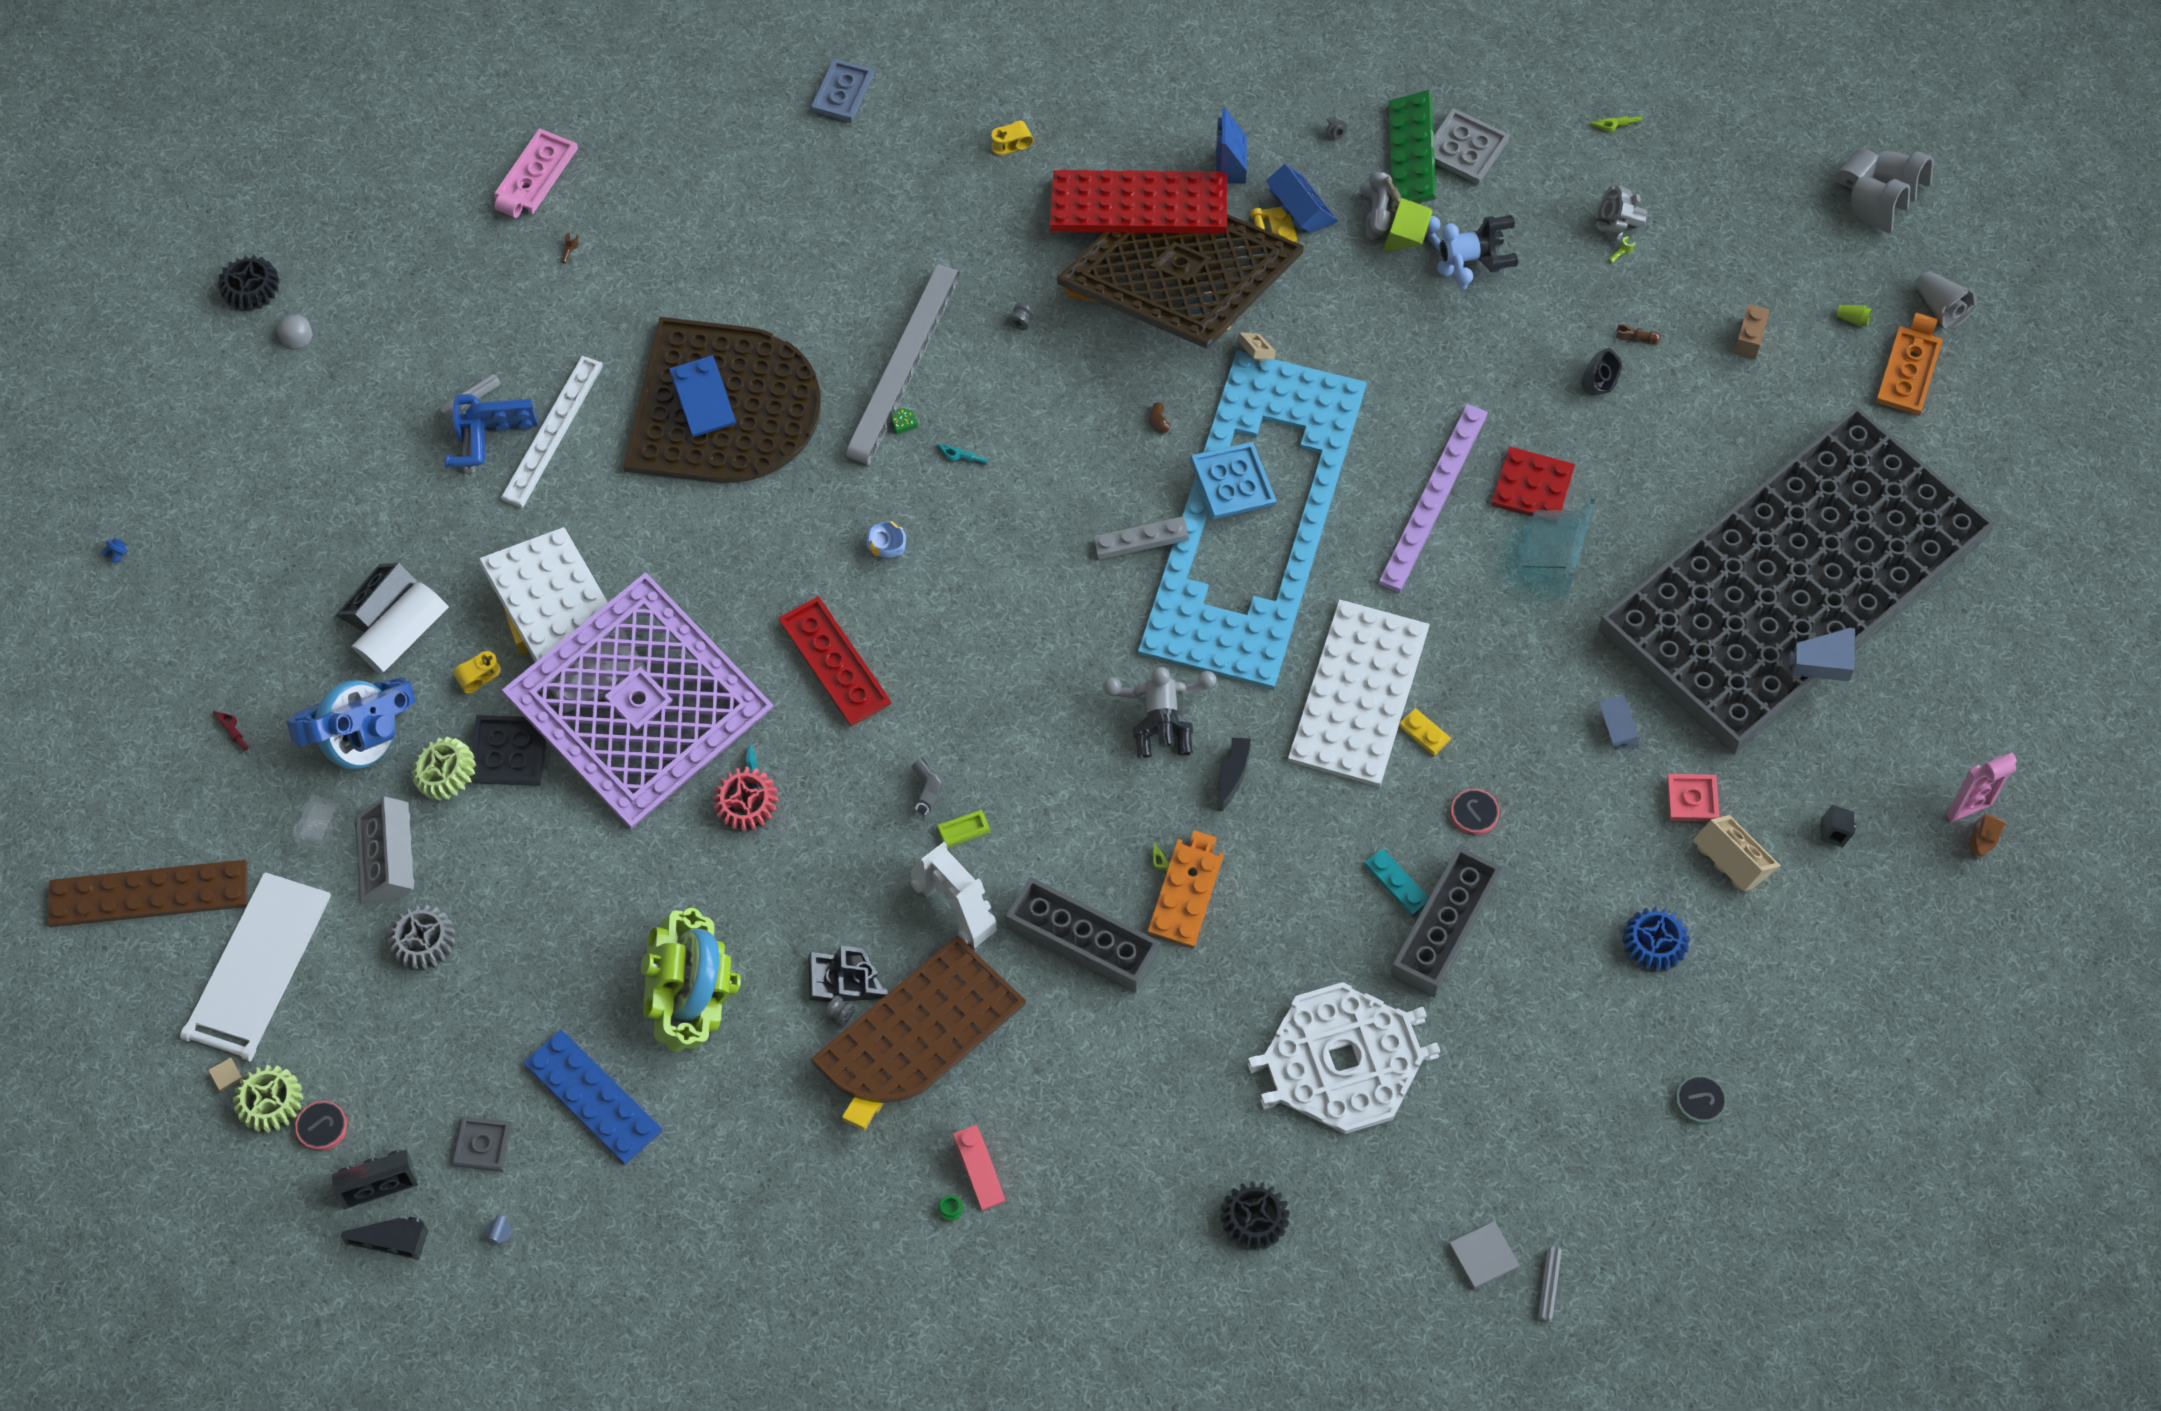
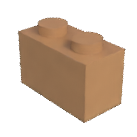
[1734,304,1770,359]

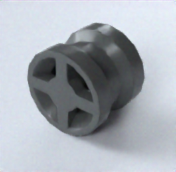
[1008,303,1035,331]
[825,996,855,1027]

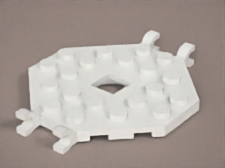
[1248,982,1440,1134]

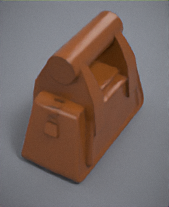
[1970,813,2006,860]

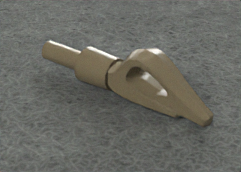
[1384,177,1401,212]

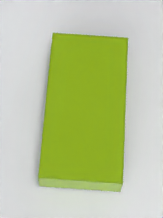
[937,809,990,848]

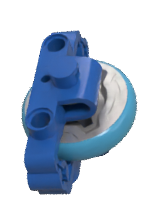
[286,677,416,769]

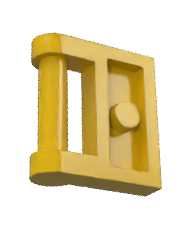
[1250,207,1298,243]

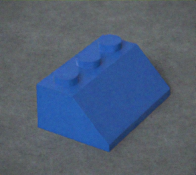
[1266,163,1338,233]

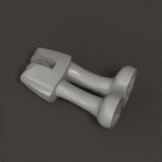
[1360,172,1392,240]

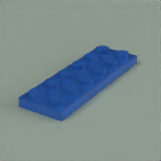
[523,1029,662,1165]

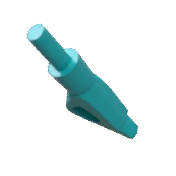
[937,443,988,464]
[746,745,758,790]

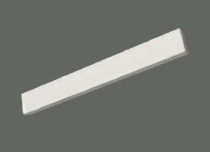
[501,356,603,508]

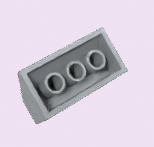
[356,796,414,903]

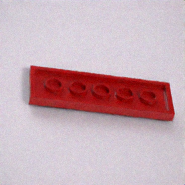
[778,596,891,727]

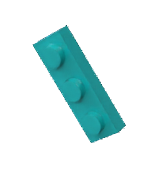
[1364,849,1429,917]

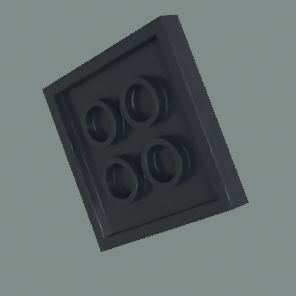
[469,715,546,786]

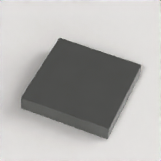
[452,1116,513,1172]

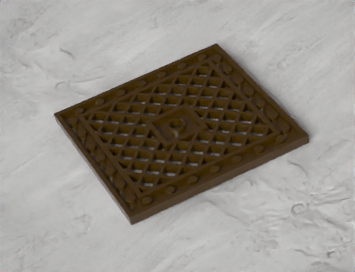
[1057,214,1304,349]

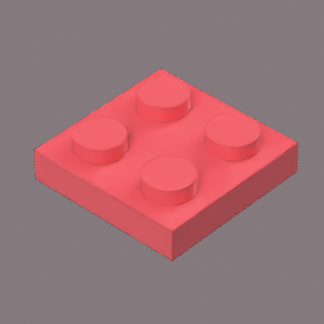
[1667,774,1719,822]

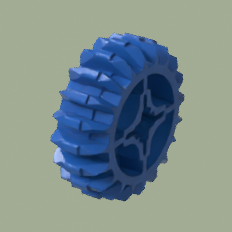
[1622,906,1690,972]

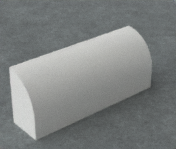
[351,582,448,673]

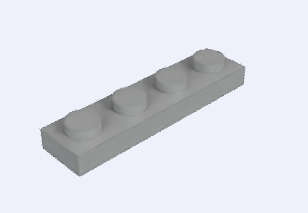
[1094,516,1189,560]

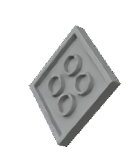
[1434,108,1510,185]

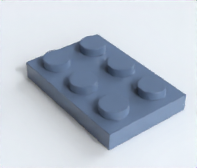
[811,58,874,123]

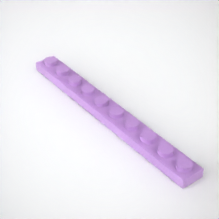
[1379,404,1488,593]

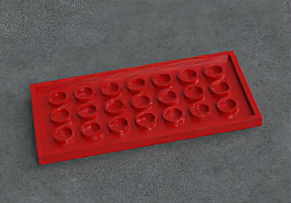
[1050,169,1227,234]

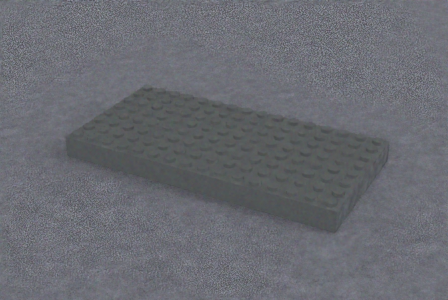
[1598,406,1995,755]

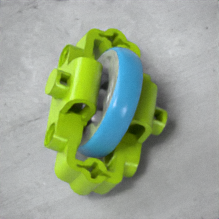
[641,908,741,1052]

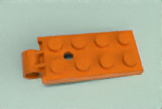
[1876,312,1943,416]
[1147,830,1224,948]

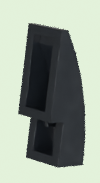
[1218,737,1251,811]

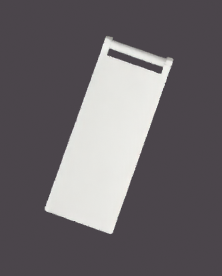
[180,873,331,1062]

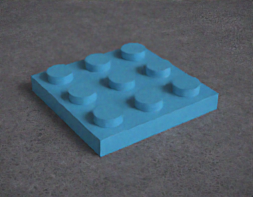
[1189,442,1277,520]

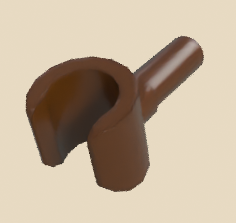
[561,233,579,264]

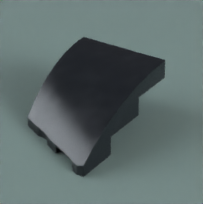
[808,946,888,1002]

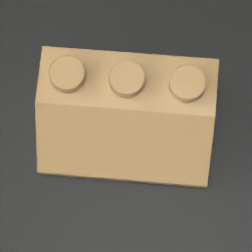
[1693,815,1781,891]

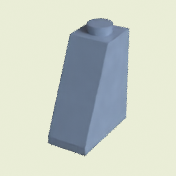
[1788,628,1855,681]

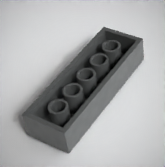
[1391,846,1502,998]
[1006,877,1160,993]

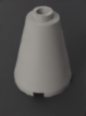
[1916,271,1977,329]

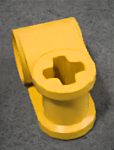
[991,121,1034,156]
[453,651,501,694]

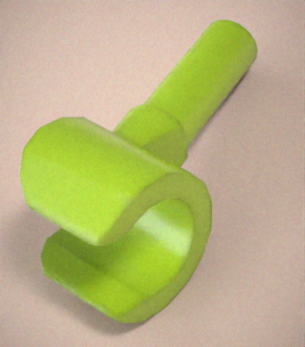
[1608,236,1635,263]

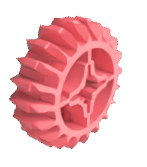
[713,767,778,832]

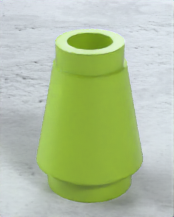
[1837,305,1872,327]

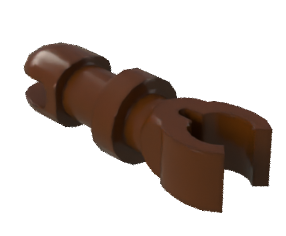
[1616,324,1661,344]

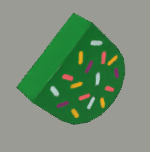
[892,408,918,434]

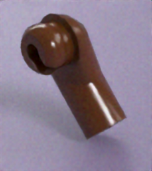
[1149,402,1171,433]

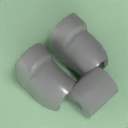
[1835,148,1934,233]

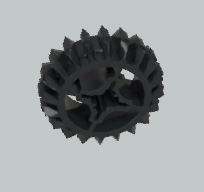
[218,255,280,311]
[1220,1181,1290,1251]

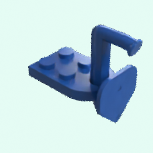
[444,394,538,468]

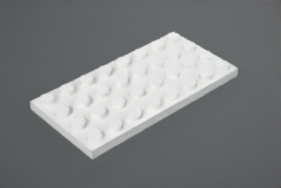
[479,527,647,713]
[1288,600,1430,787]

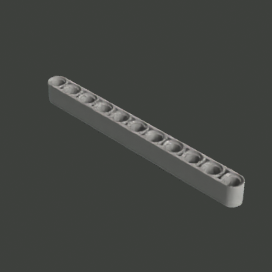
[846,264,960,465]

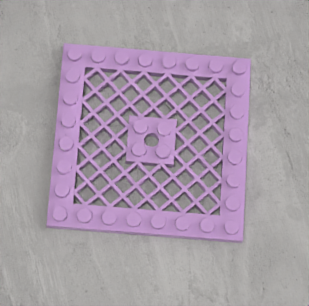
[502,572,774,829]

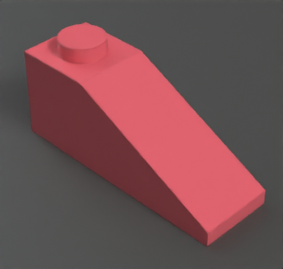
[953,1125,1006,1211]

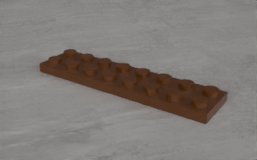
[48,860,247,927]

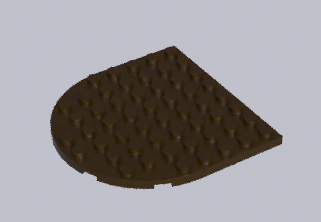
[623,317,821,483]

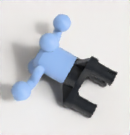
[1427,215,1518,290]

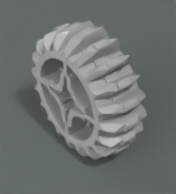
[388,905,456,970]

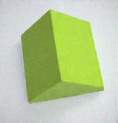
[1383,198,1433,252]

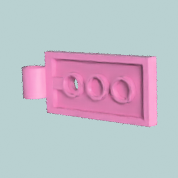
[494,128,578,218]
[1946,752,2017,822]

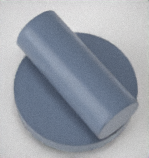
[485,1215,511,1244]

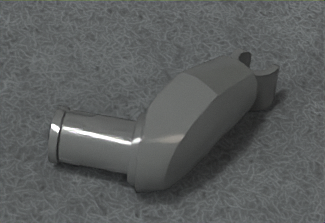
[911,757,944,821]

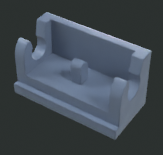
[1599,695,1639,750]

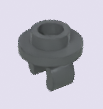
[1326,116,1347,140]

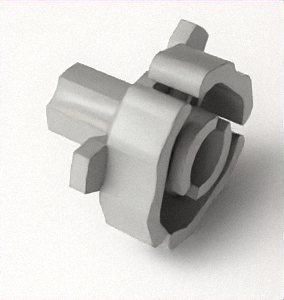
[1595,186,1648,241]

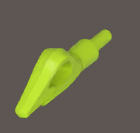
[1590,116,1642,133]
[1153,843,1170,873]

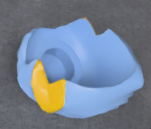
[866,521,906,558]

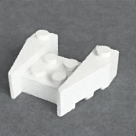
[911,842,997,948]

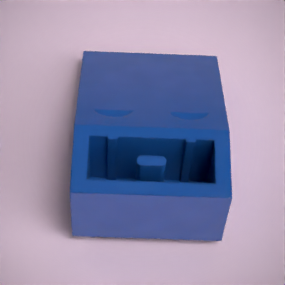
[1216,108,1247,183]

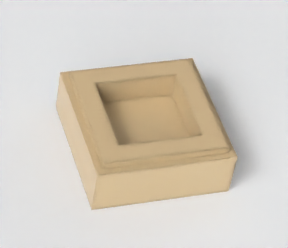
[209,1058,243,1093]

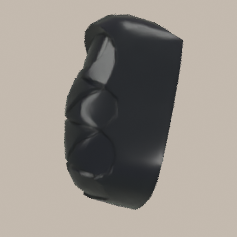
[1581,348,1622,395]

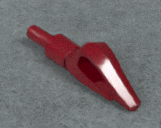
[212,711,249,751]

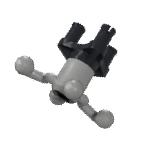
[1103,667,1217,758]

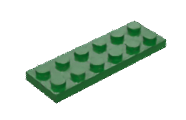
[1389,90,1436,208]

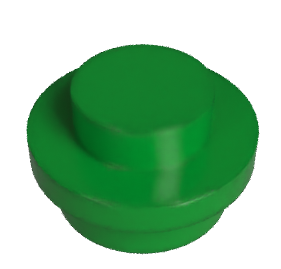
[938,1195,964,1221]

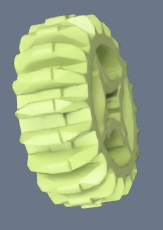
[411,737,476,801]
[233,1065,303,1133]

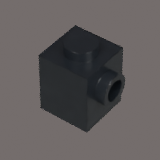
[1821,804,1856,848]

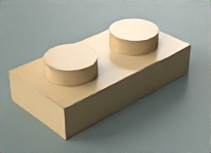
[1238,332,1276,361]

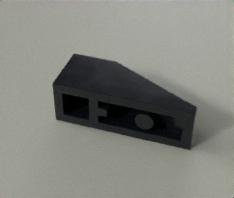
[341,1217,428,1260]

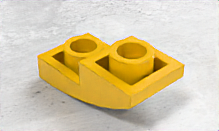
[842,1097,884,1131]

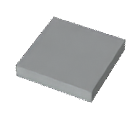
[1449,1221,1520,1290]

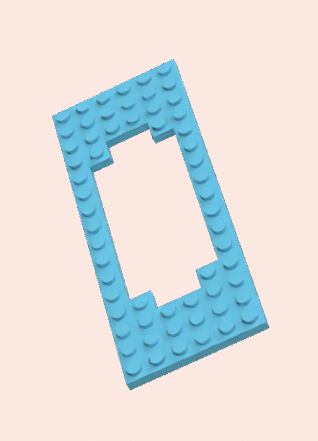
[1138,350,1367,690]

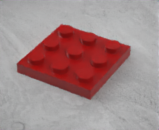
[1491,446,1575,524]

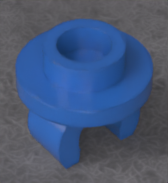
[102,538,128,563]

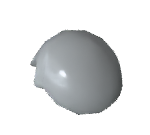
[277,314,313,349]

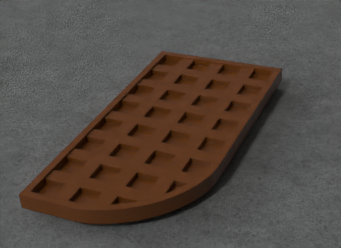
[811,935,1026,1103]

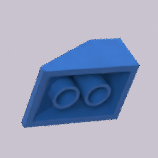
[670,355,736,437]

